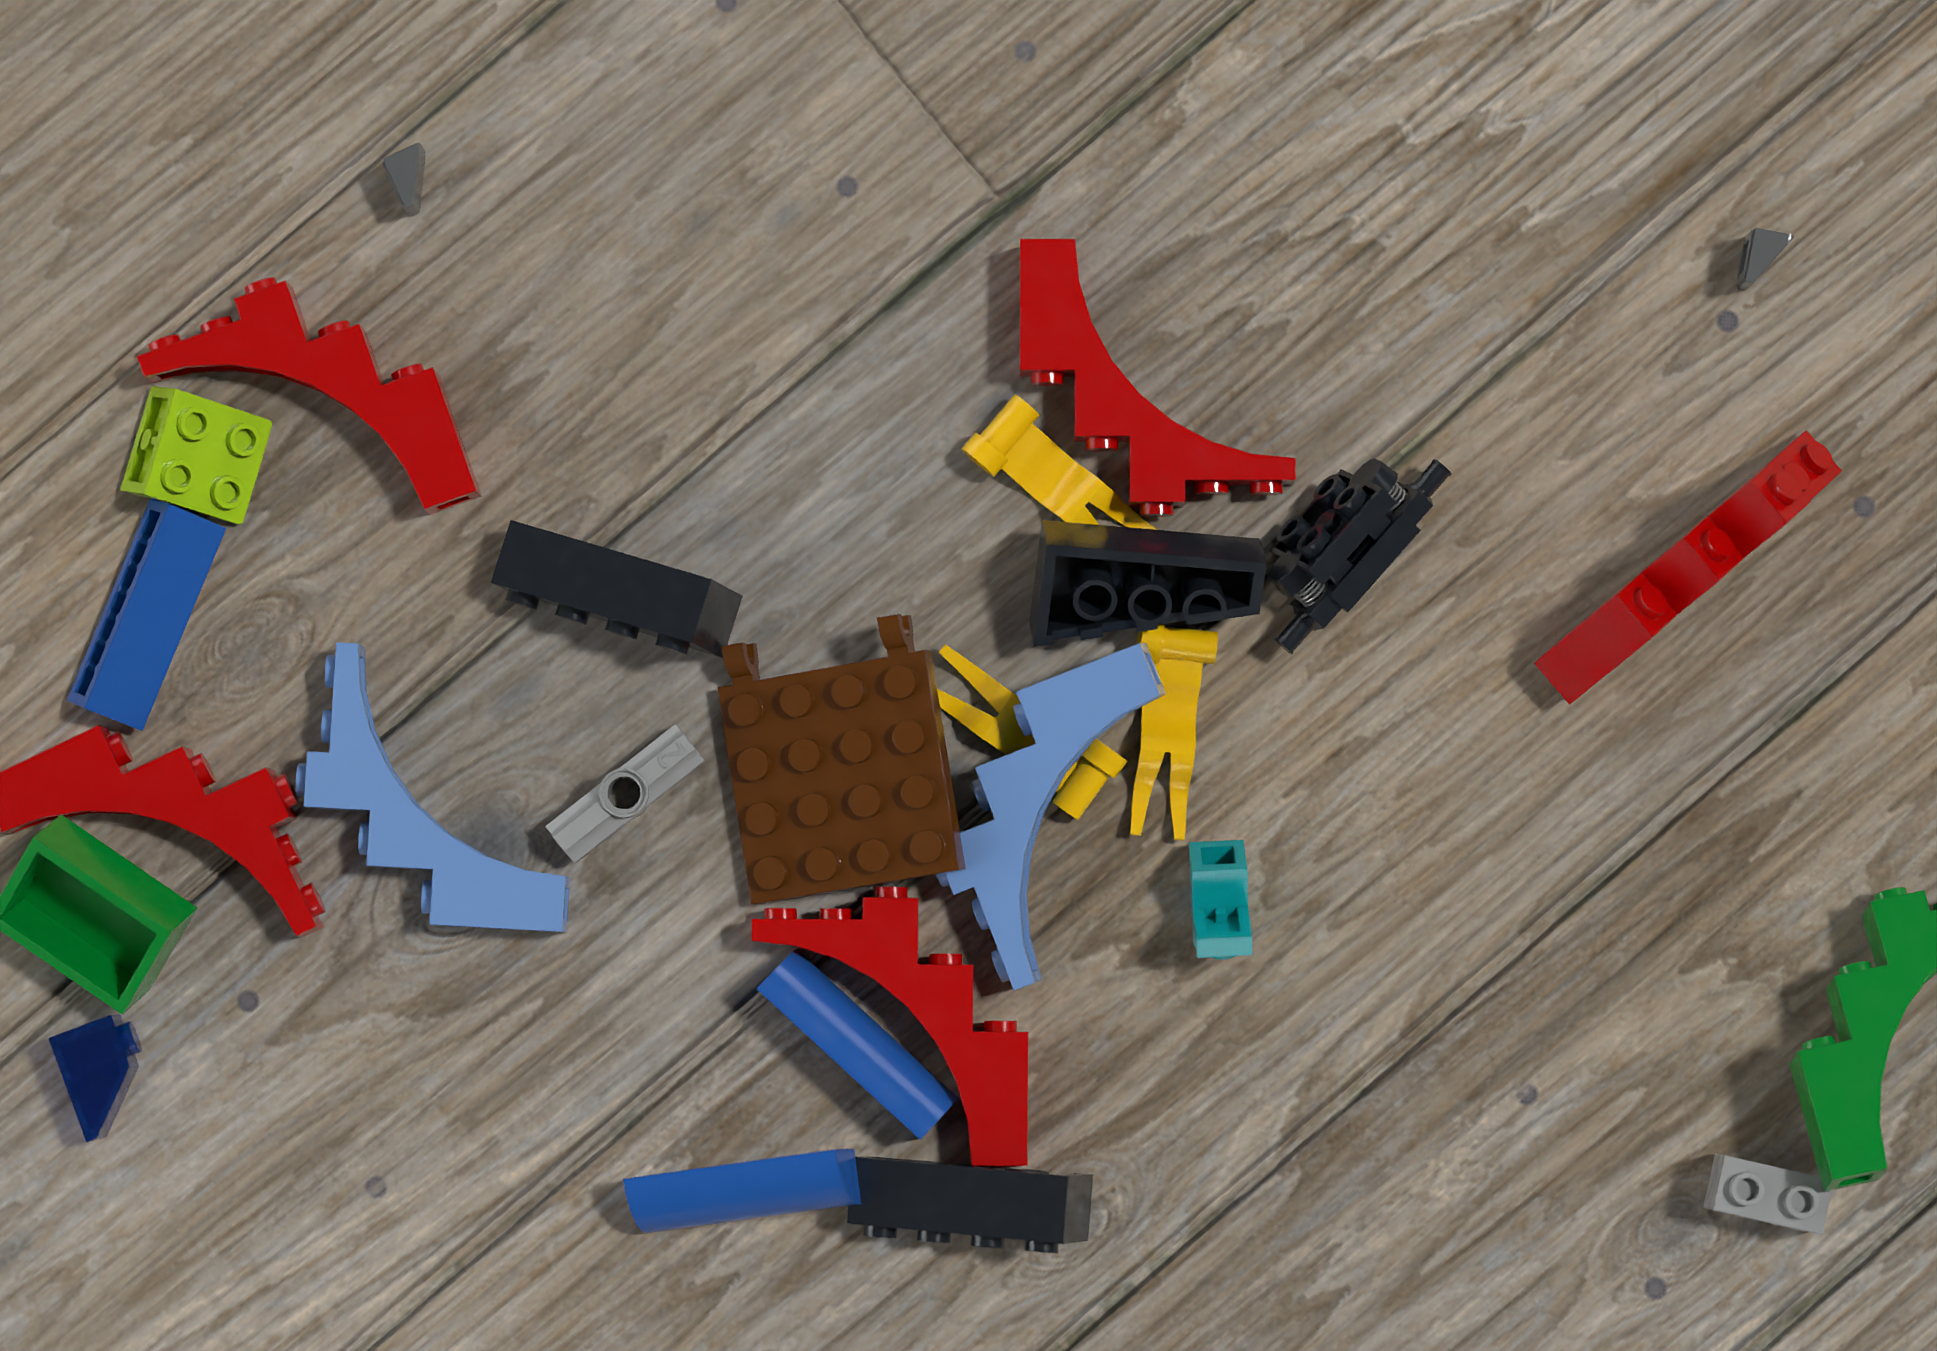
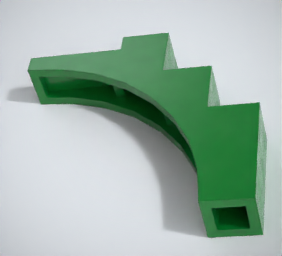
[1789,887,1937,1192]

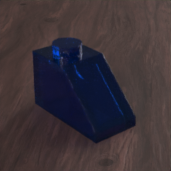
[48,1014,142,1143]

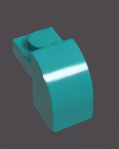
[1189,840,1253,960]

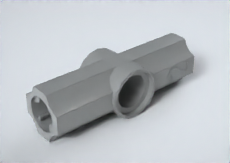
[545,724,706,864]

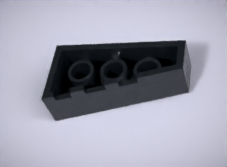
[491,520,743,658]
[1029,520,1267,647]
[847,1156,1093,1253]

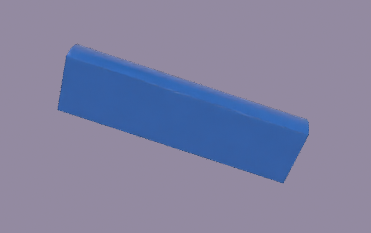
[67,498,226,731]
[757,949,958,1140]
[623,1149,861,1233]

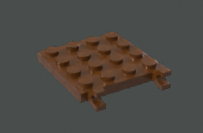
[717,614,966,905]

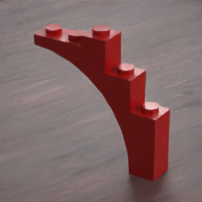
[1020,239,1296,517]
[137,277,482,515]
[1534,430,1842,705]
[0,725,326,937]
[751,887,1028,1166]

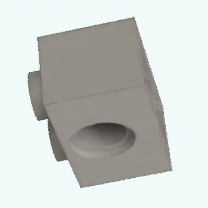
[1703,1153,1832,1235]

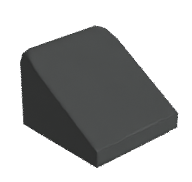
[382,143,426,216]
[1735,228,1794,291]

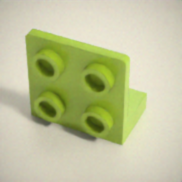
[120,386,272,524]

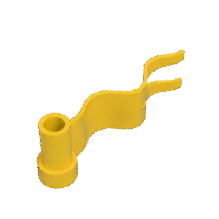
[961,394,1157,530]
[1130,624,1218,841]
[937,644,1127,820]

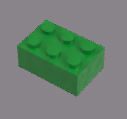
[0,814,198,1015]

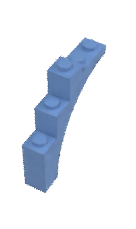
[296,642,570,933]
[936,643,1166,991]

